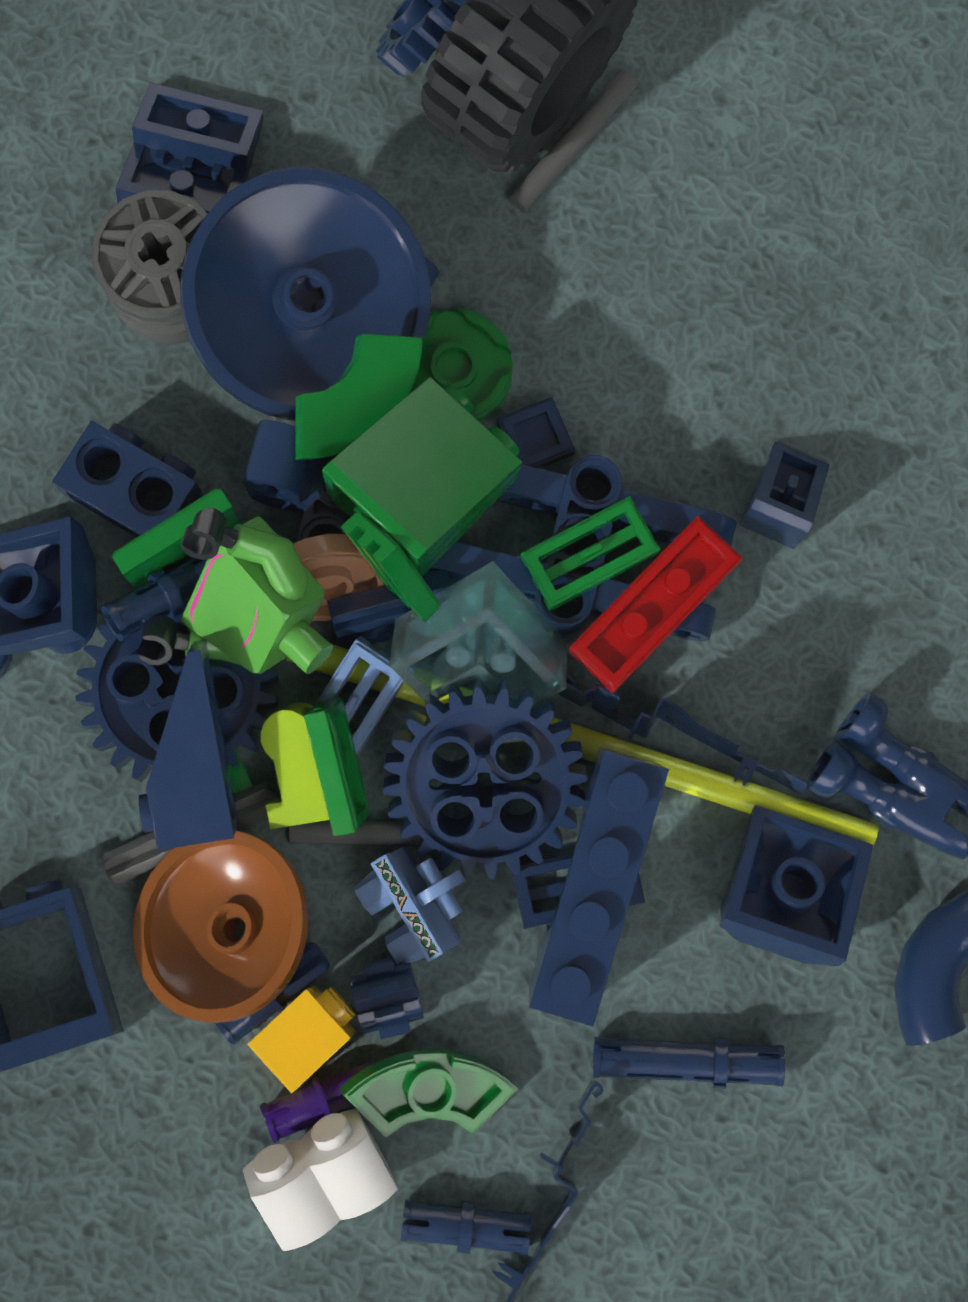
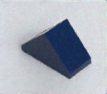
[739,442,830,549]

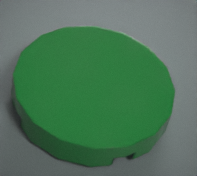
[409,309,513,422]

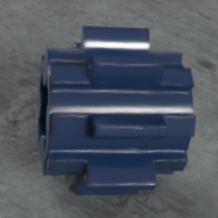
[350,957,424,1039]

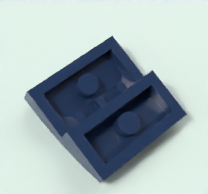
[115,82,264,213]

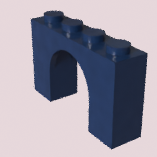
[529,746,669,1027]

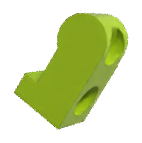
[261,702,330,829]

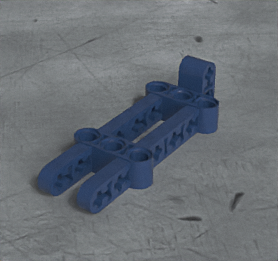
[243,420,737,641]

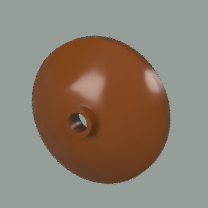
[133,831,309,1023]

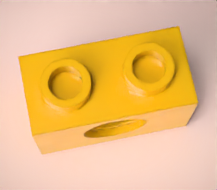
[247,985,357,1094]

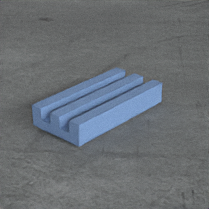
[314,636,412,756]

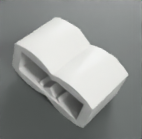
[243,1109,398,1251]

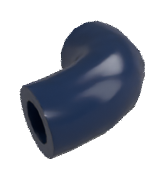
[894,890,968,1046]

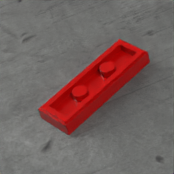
[568,516,743,694]

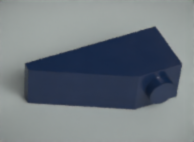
[139,640,239,850]

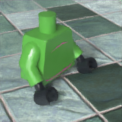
[138,507,333,674]

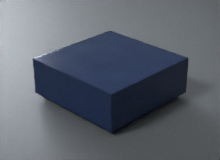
[497,397,576,469]

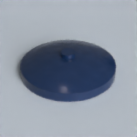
[180,168,431,421]

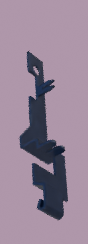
[557,673,809,795]
[492,1081,603,1302]

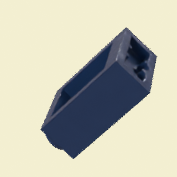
[0,879,124,1072]

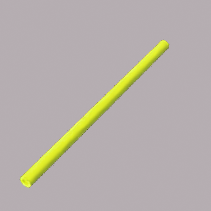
[286,643,879,847]

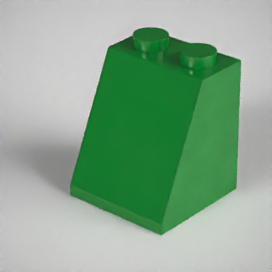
[322,377,522,577]

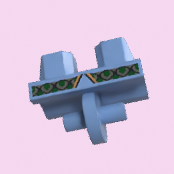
[354,846,466,965]

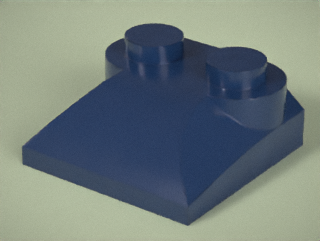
[0,516,97,656]
[719,805,874,966]

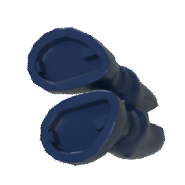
[806,692,968,859]

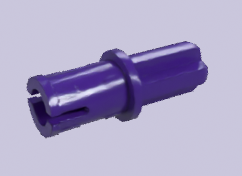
[260,1061,376,1143]

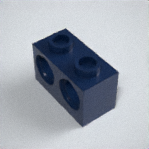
[52,420,203,538]

